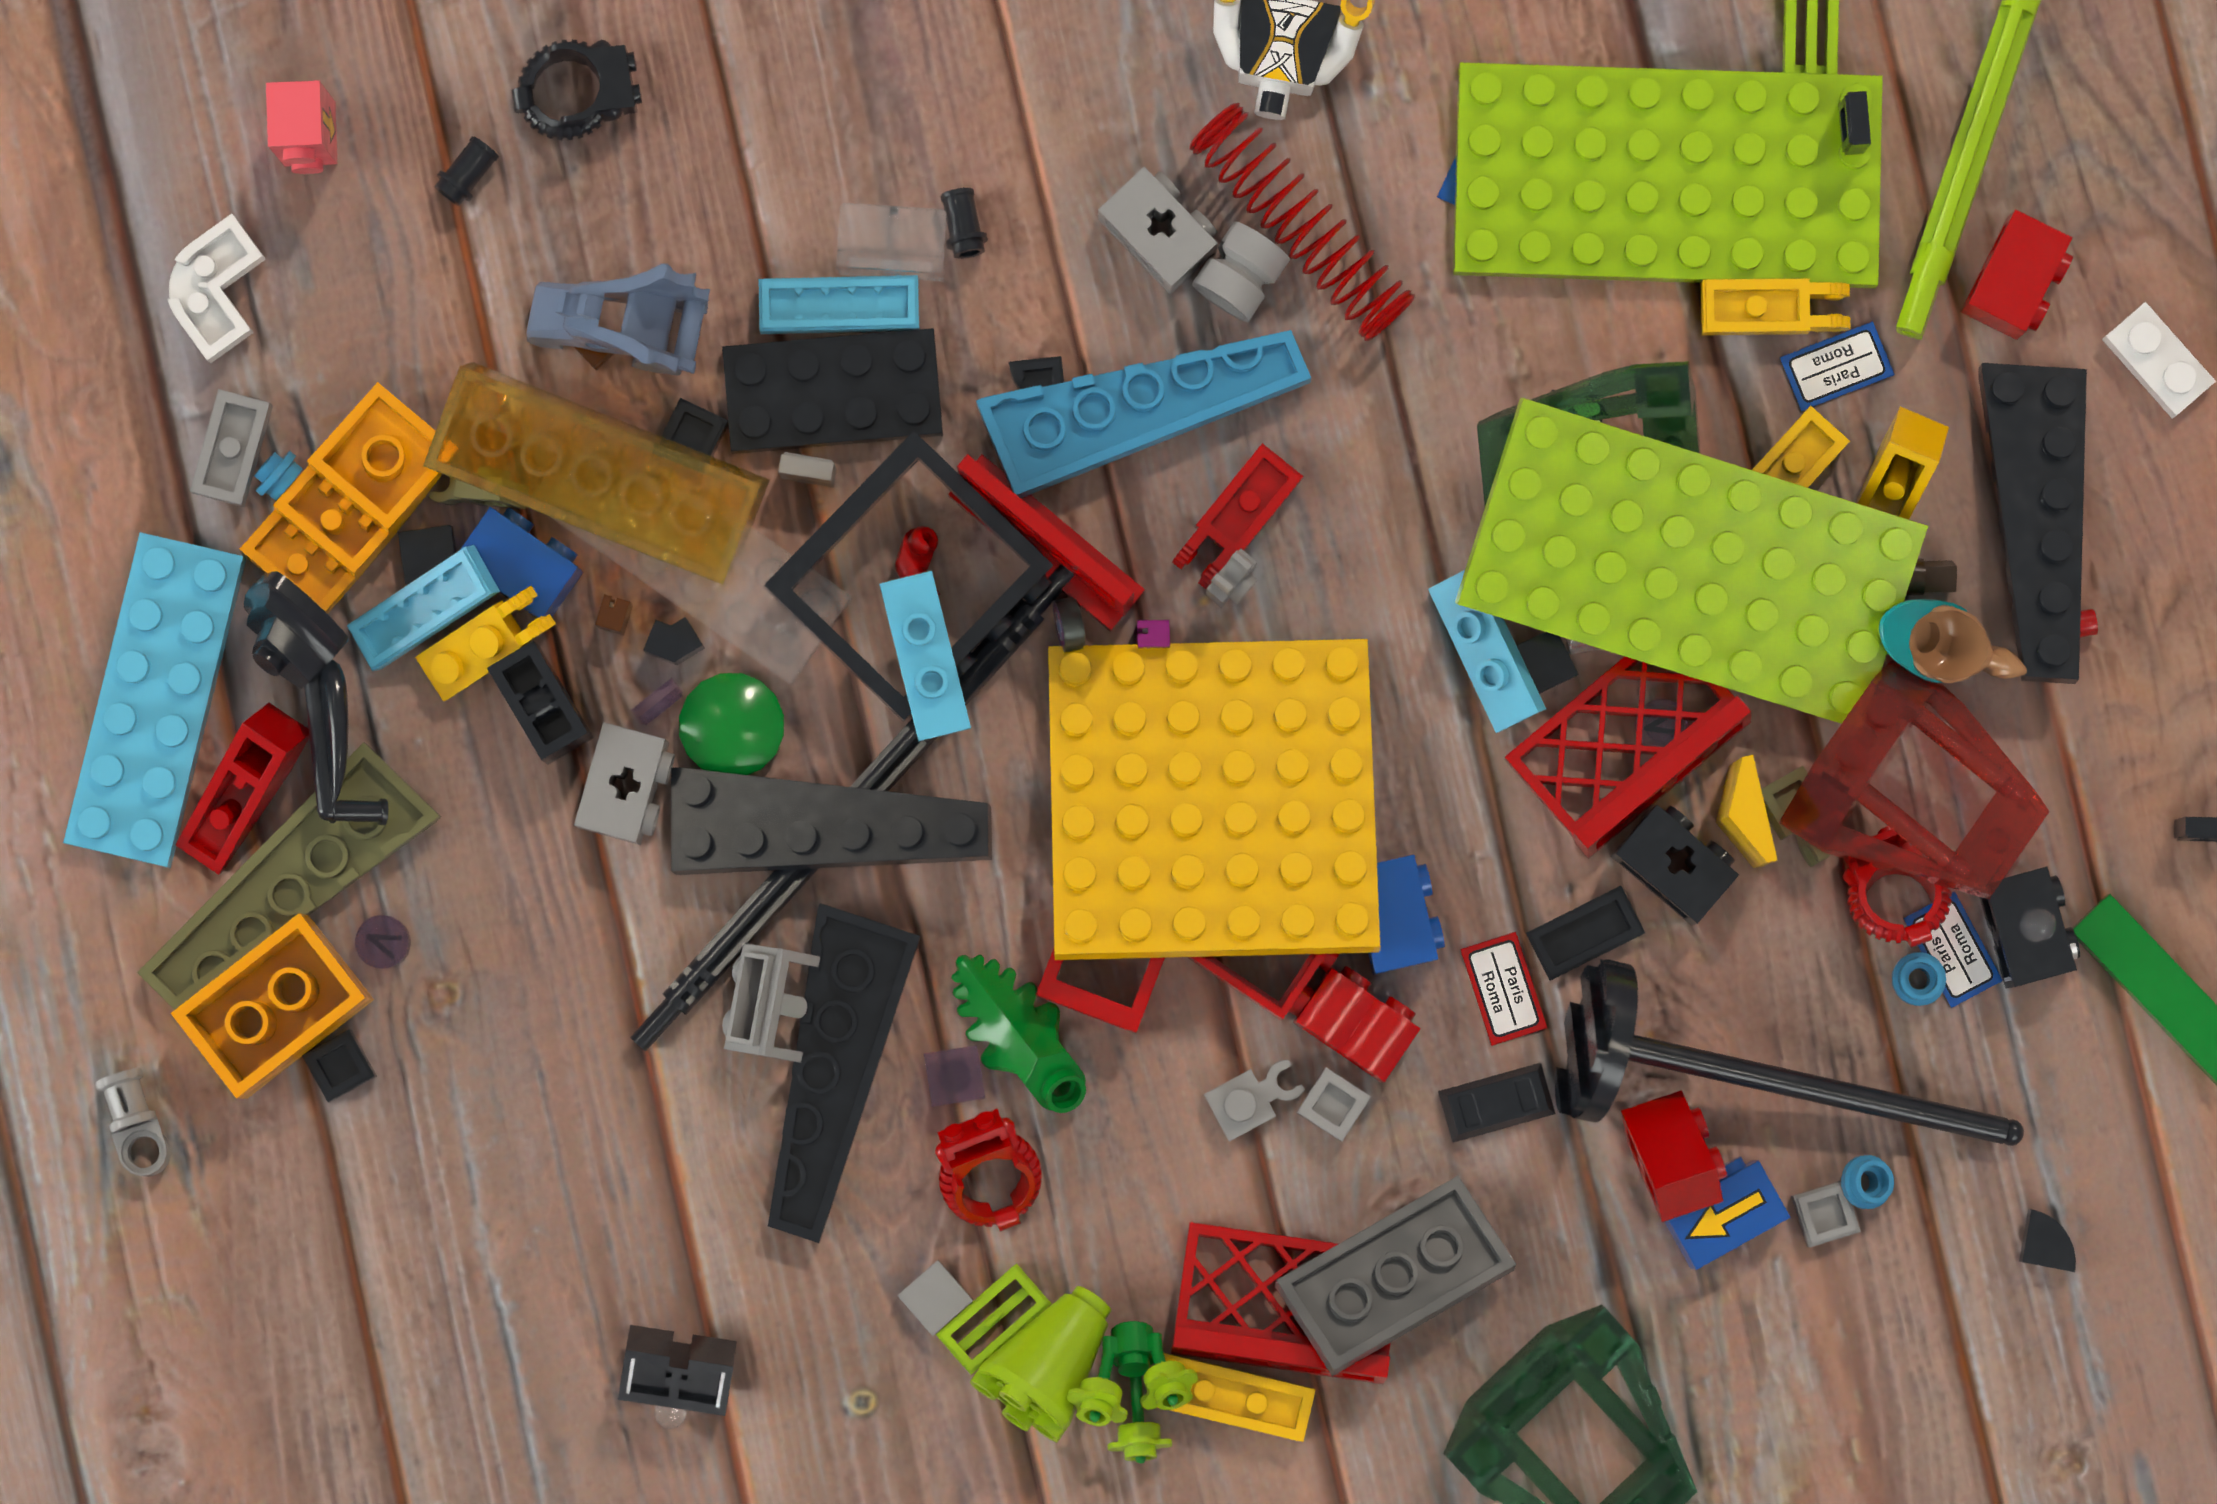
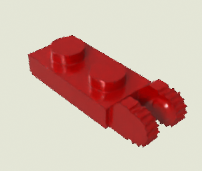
[1172,443,1304,589]

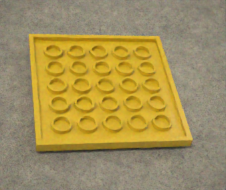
[1048,639,1380,960]

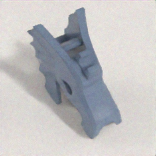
[526,264,710,375]

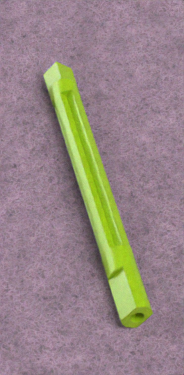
[1896,0,2041,340]

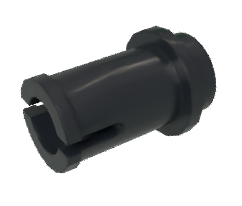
[434,136,499,206]
[940,188,988,259]

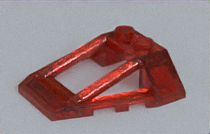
[1779,659,2050,899]

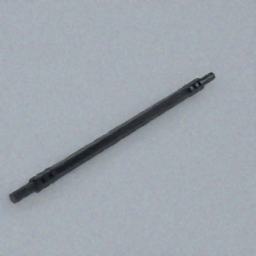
[630,564,1074,1051]

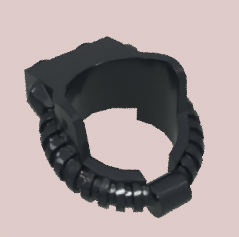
[511,39,642,141]

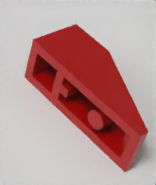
[175,702,310,875]

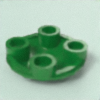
[679,673,784,775]

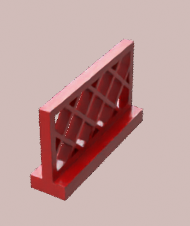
[948,454,1145,632]
[1505,656,1752,859]
[1171,1222,1391,1385]

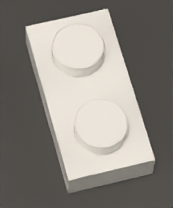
[2102,302,2216,418]

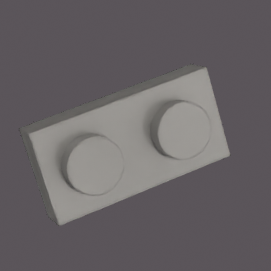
[190,389,273,507]

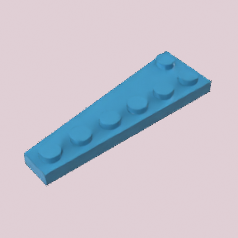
[976,330,1311,498]

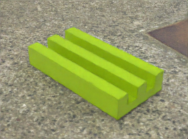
[1782,0,1839,74]
[935,1263,1052,1375]

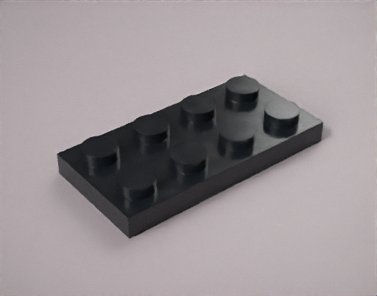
[722,328,943,454]

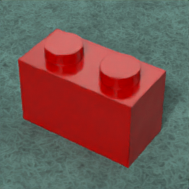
[1960,209,2073,340]
[1621,1090,1727,1222]

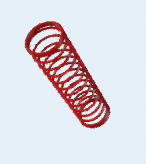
[1189,103,1415,341]

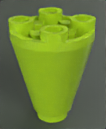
[970,1286,1112,1442]

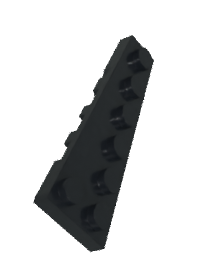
[671,767,992,875]
[768,903,921,1243]

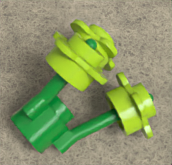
[1067,1321,1198,1464]

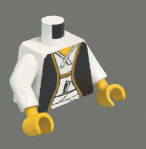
[1213,0,1375,120]

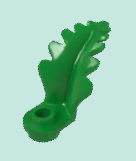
[951,955,1086,1113]

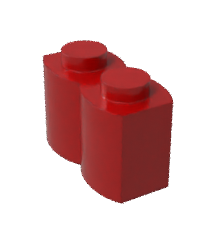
[1293,966,1421,1083]

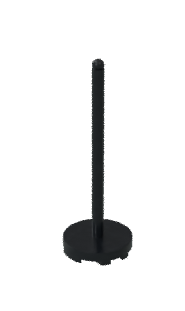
[1555,959,2024,1146]

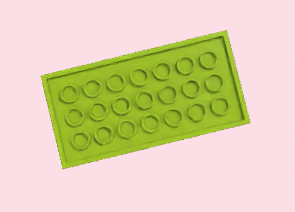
[1453,62,1883,288]
[1455,397,1928,730]

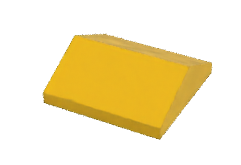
[1716,755,1778,868]

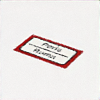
[1460,932,1547,1046]

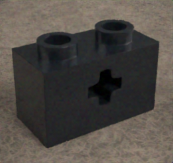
[487,641,594,765]
[1611,805,1739,926]

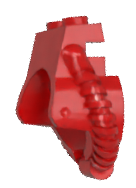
[1843,825,1952,948]
[935,1108,1042,1232]

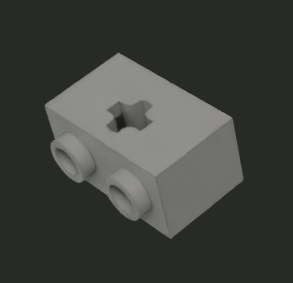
[1098,167,1217,295]
[574,722,675,845]

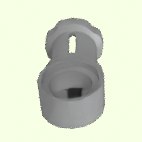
[95,1068,171,1177]

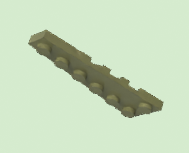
[137,742,441,1010]

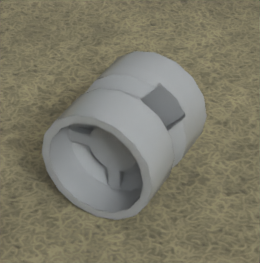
[1192,221,1290,322]

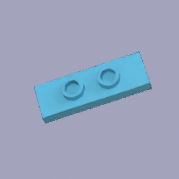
[759,275,920,334]
[347,545,500,672]
[1428,570,1546,733]
[879,571,971,742]

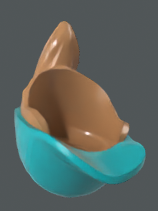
[1879,599,2027,683]

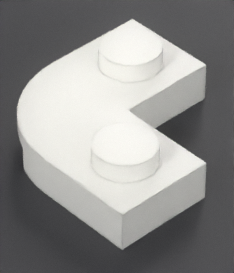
[168,213,266,363]

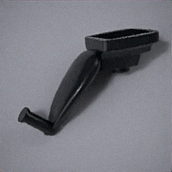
[244,572,389,825]

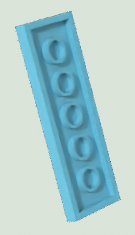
[63,532,247,868]

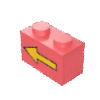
[266,80,337,174]

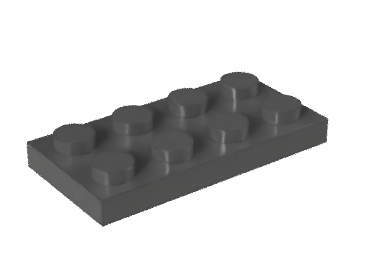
[1275,1176,1517,1376]

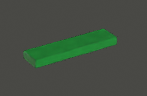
[2072,894,2217,1086]

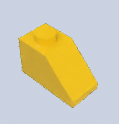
[1856,406,1949,520]

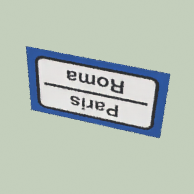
[1780,321,1894,411]
[1903,891,2003,1008]

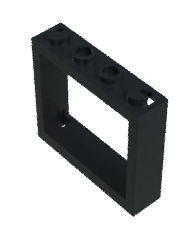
[764,431,1053,722]

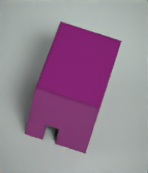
[1137,620,1170,649]

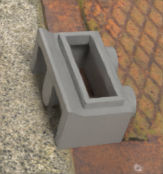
[722,943,820,1063]

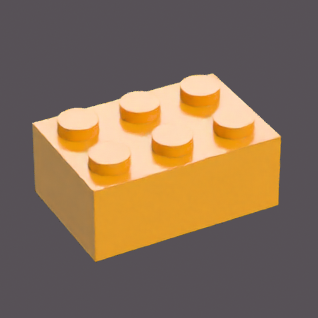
[171,913,374,1099]

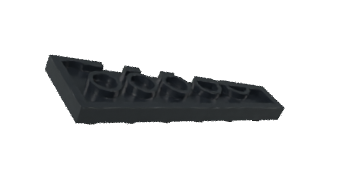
[1978,363,2087,684]

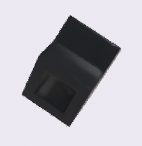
[643,617,705,665]

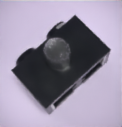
[1976,867,2080,989]
[618,1325,737,1429]

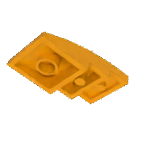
[239,382,459,614]

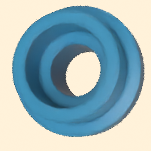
[254,451,303,501]
[1892,952,1946,1006]
[1841,1155,1894,1209]

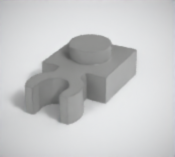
[1205,549,1257,608]
[1203,1060,1305,1142]

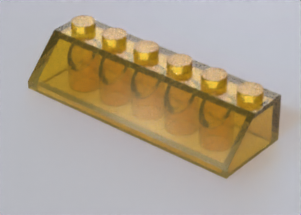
[423,362,770,585]

